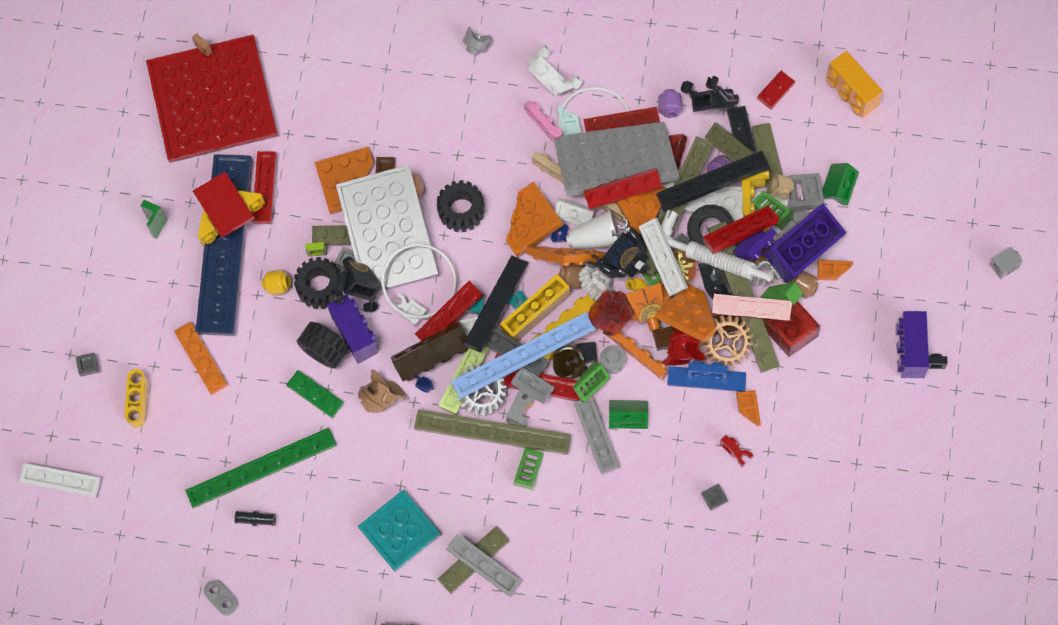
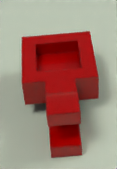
[720,435,754,467]

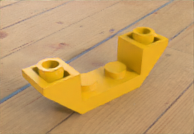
[742,170,770,233]
[197,191,265,246]

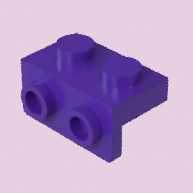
[733,227,777,262]

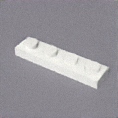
[639,218,688,296]
[19,463,101,498]

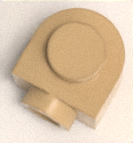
[770,174,794,199]

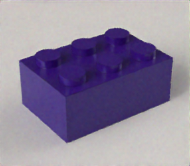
[327,294,379,364]
[896,311,929,378]

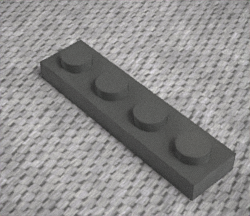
[486,328,549,377]

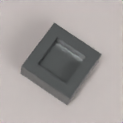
[76,352,99,377]
[701,484,728,511]

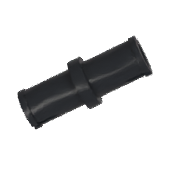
[234,511,276,526]

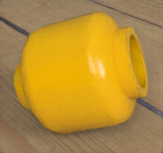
[261,269,291,295]

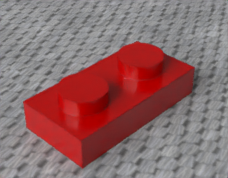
[757,70,795,110]

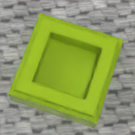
[305,242,327,257]

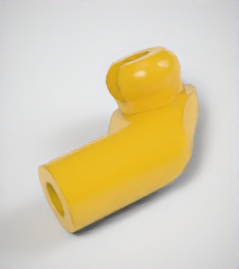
[625,278,649,291]

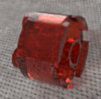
[588,291,635,336]

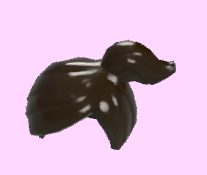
[552,345,589,386]

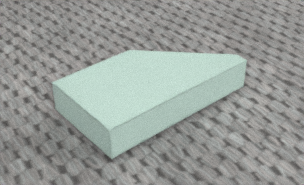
[557,105,582,135]

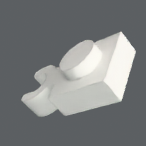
[392,294,427,327]

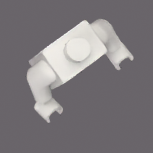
[527,44,584,96]

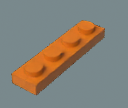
[174,322,228,396]
[602,323,667,381]

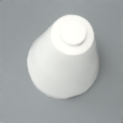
[566,210,618,249]

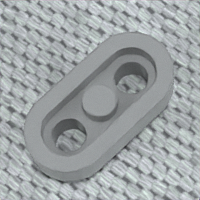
[204,581,237,616]

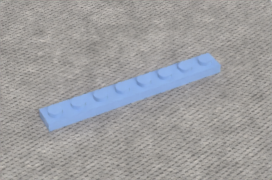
[451,312,597,399]

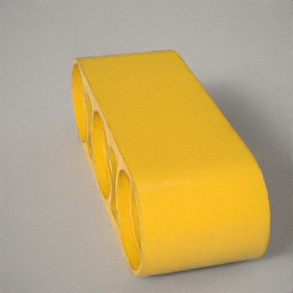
[124,369,148,428]

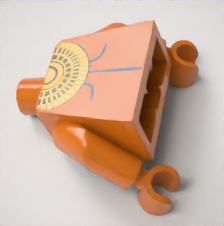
[612,280,672,332]

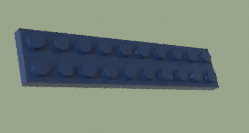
[195,154,252,336]

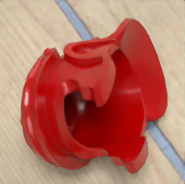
[662,329,707,366]

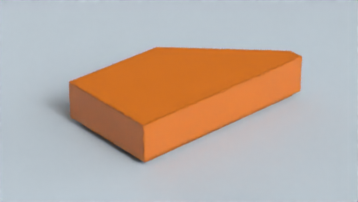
[817,260,853,281]
[736,390,761,427]

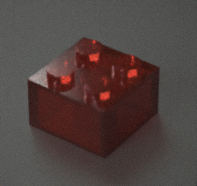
[765,301,821,357]

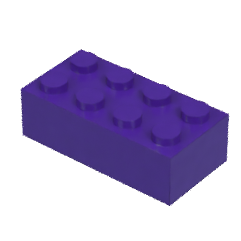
[762,203,847,283]

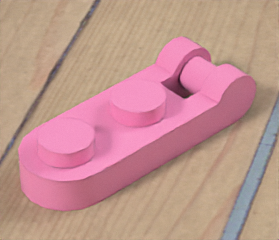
[523,100,562,143]

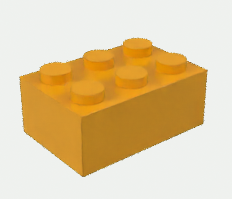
[826,50,883,118]

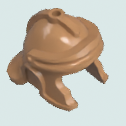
[358,369,406,413]

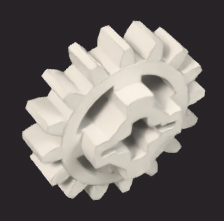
[578,265,614,304]

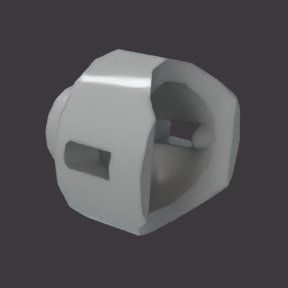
[463,27,491,54]
[600,345,626,374]

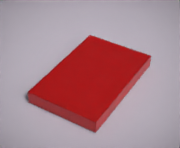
[193,172,254,238]

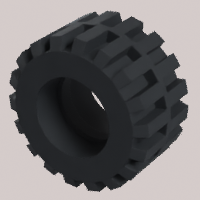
[436,180,485,232]
[687,204,734,247]
[294,257,343,309]
[296,321,349,369]

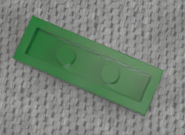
[286,370,344,419]

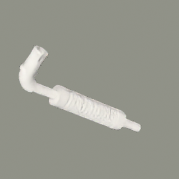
[661,210,773,282]

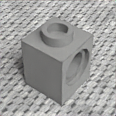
[989,247,1022,280]

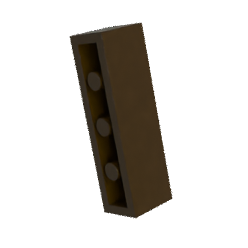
[391,321,469,381]

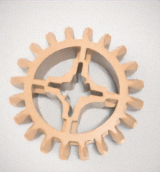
[701,315,753,367]

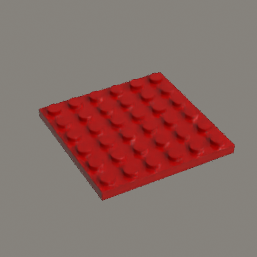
[146,34,278,162]

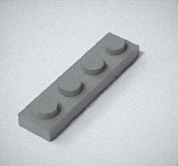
[574,396,619,475]
[445,534,521,597]

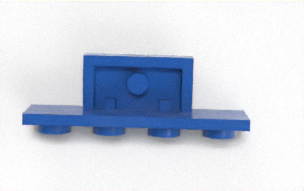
[667,361,746,392]

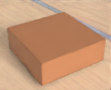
[192,33,212,56]

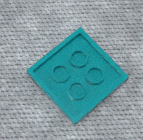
[357,489,441,572]

